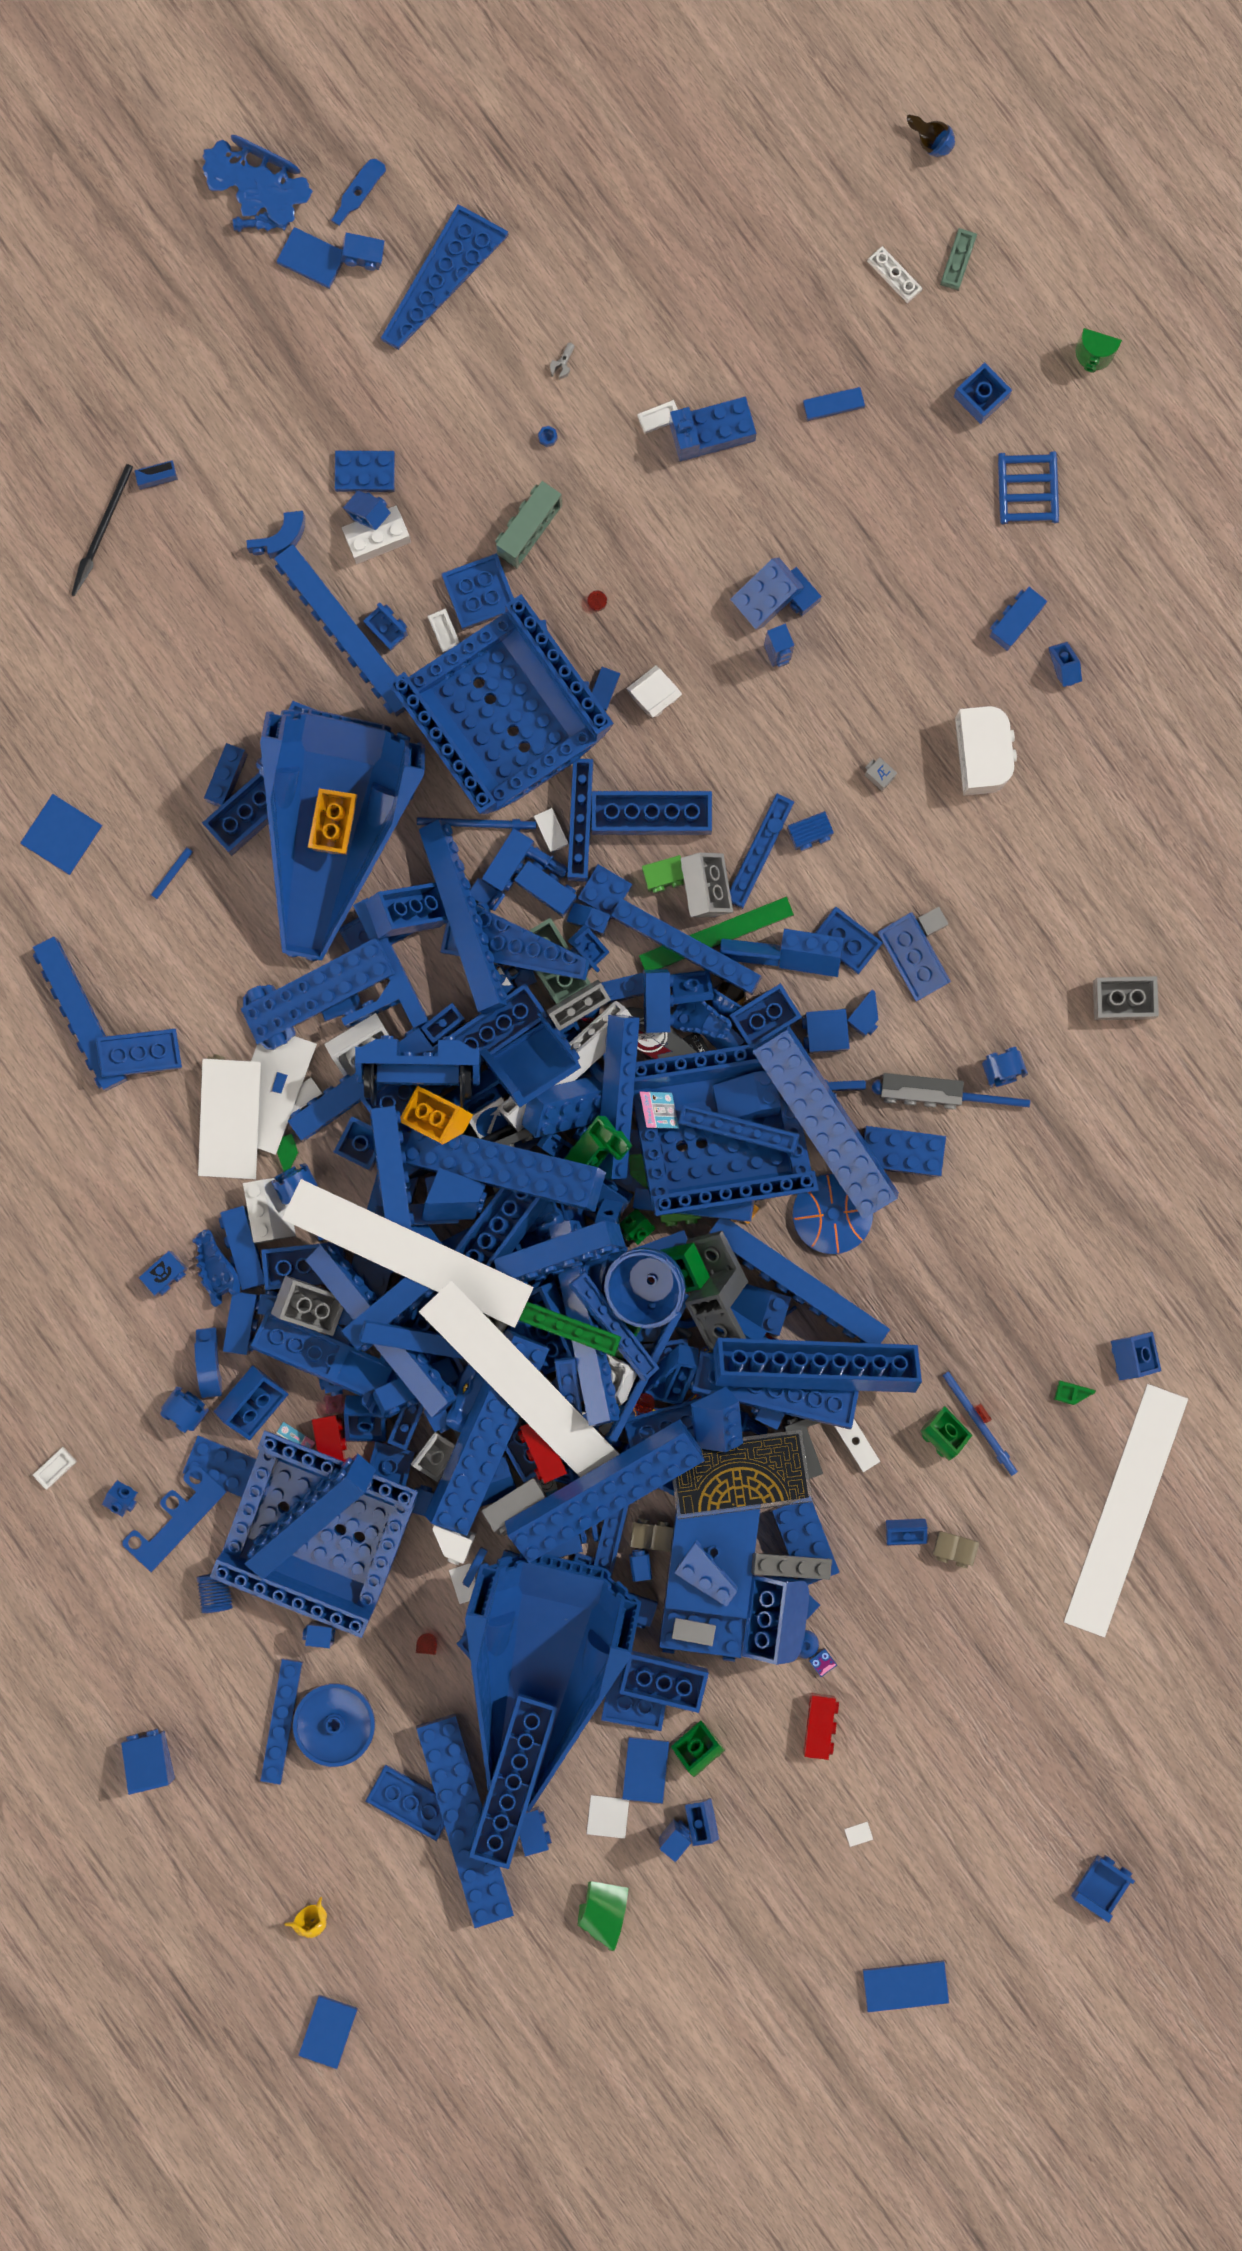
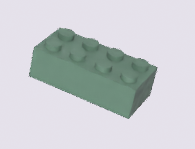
[495,481,562,569]
[529,918,591,1004]

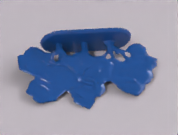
[202,135,313,226]

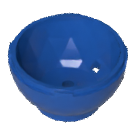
[604,1248,686,1328]

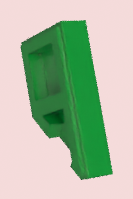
[277,1134,299,1172]
[629,1154,648,1189]
[1054,1380,1096,1405]

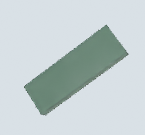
[940,228,977,291]

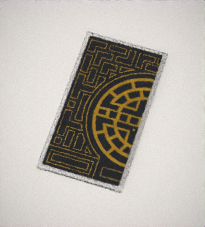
[673,1430,813,1520]

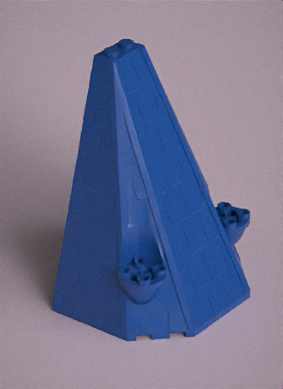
[256,708,425,961]
[465,1553,641,1812]

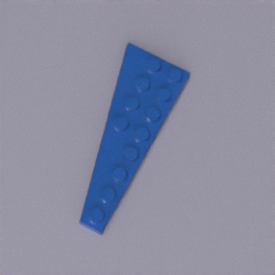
[381,204,509,350]
[440,906,590,980]

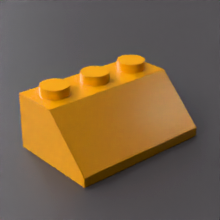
[308,788,357,854]
[400,1085,473,1144]

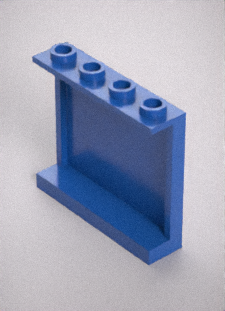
[480,1013,581,1108]

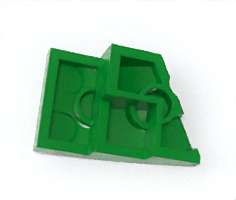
[577,1881,629,1951]

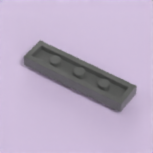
[751,1553,832,1580]

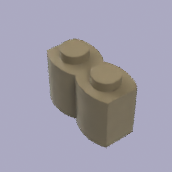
[630,1518,674,1552]
[933,1531,979,1568]

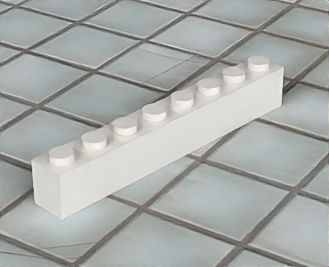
[497,1001,631,1132]

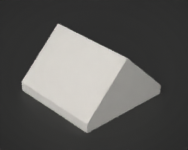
[411,1431,455,1482]

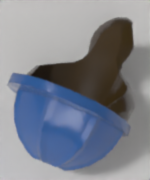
[907,114,955,157]
[712,968,751,1015]

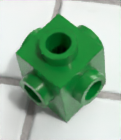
[620,1209,655,1245]

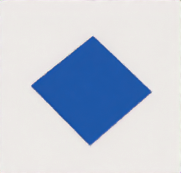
[20,794,103,875]

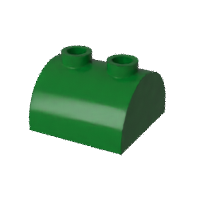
[1075,328,1122,373]
[920,1406,973,1461]
[671,1720,725,1777]

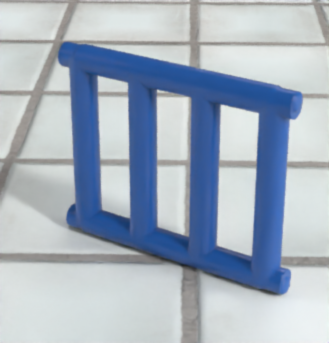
[998,451,1059,525]

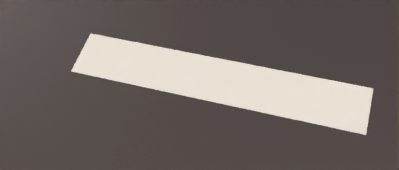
[282,1179,534,1328]
[419,1281,619,1477]
[1064,1384,1188,1637]

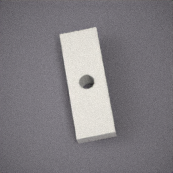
[867,246,922,304]
[835,1420,880,1472]

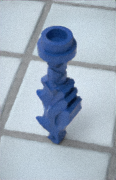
[233,212,290,232]

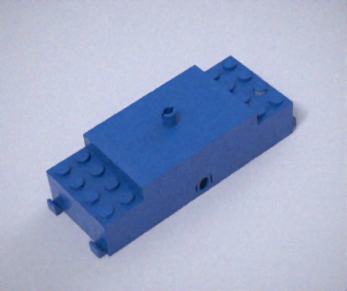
[659,1495,761,1662]

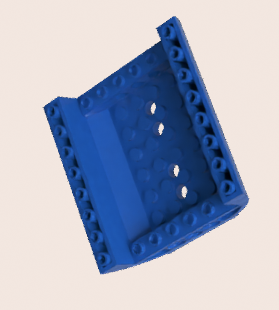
[388,594,614,814]
[633,1043,819,1216]
[210,1430,418,1638]

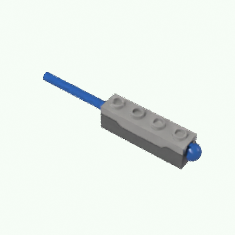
[872,1073,1030,1109]

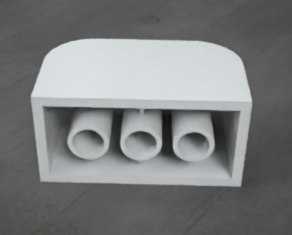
[955,706,1017,796]

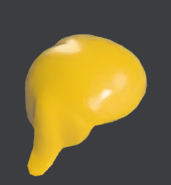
[284,1897,327,1938]

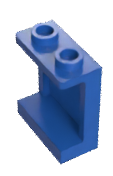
[1071,1854,1135,1923]

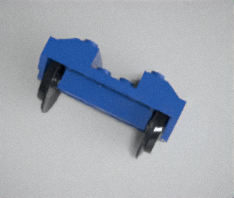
[355,1035,481,1108]

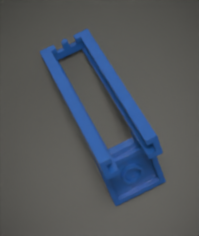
[341,898,429,1029]

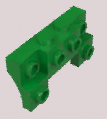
[565,1116,632,1167]

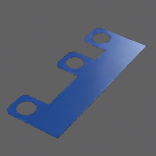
[122,1465,226,1572]

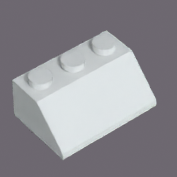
[341,506,411,564]
[324,1013,390,1076]
[243,1178,296,1244]
[433,1525,476,1565]

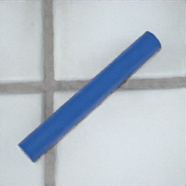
[151,847,193,899]

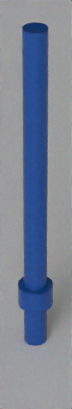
[417,817,536,831]
[942,1371,1018,1476]

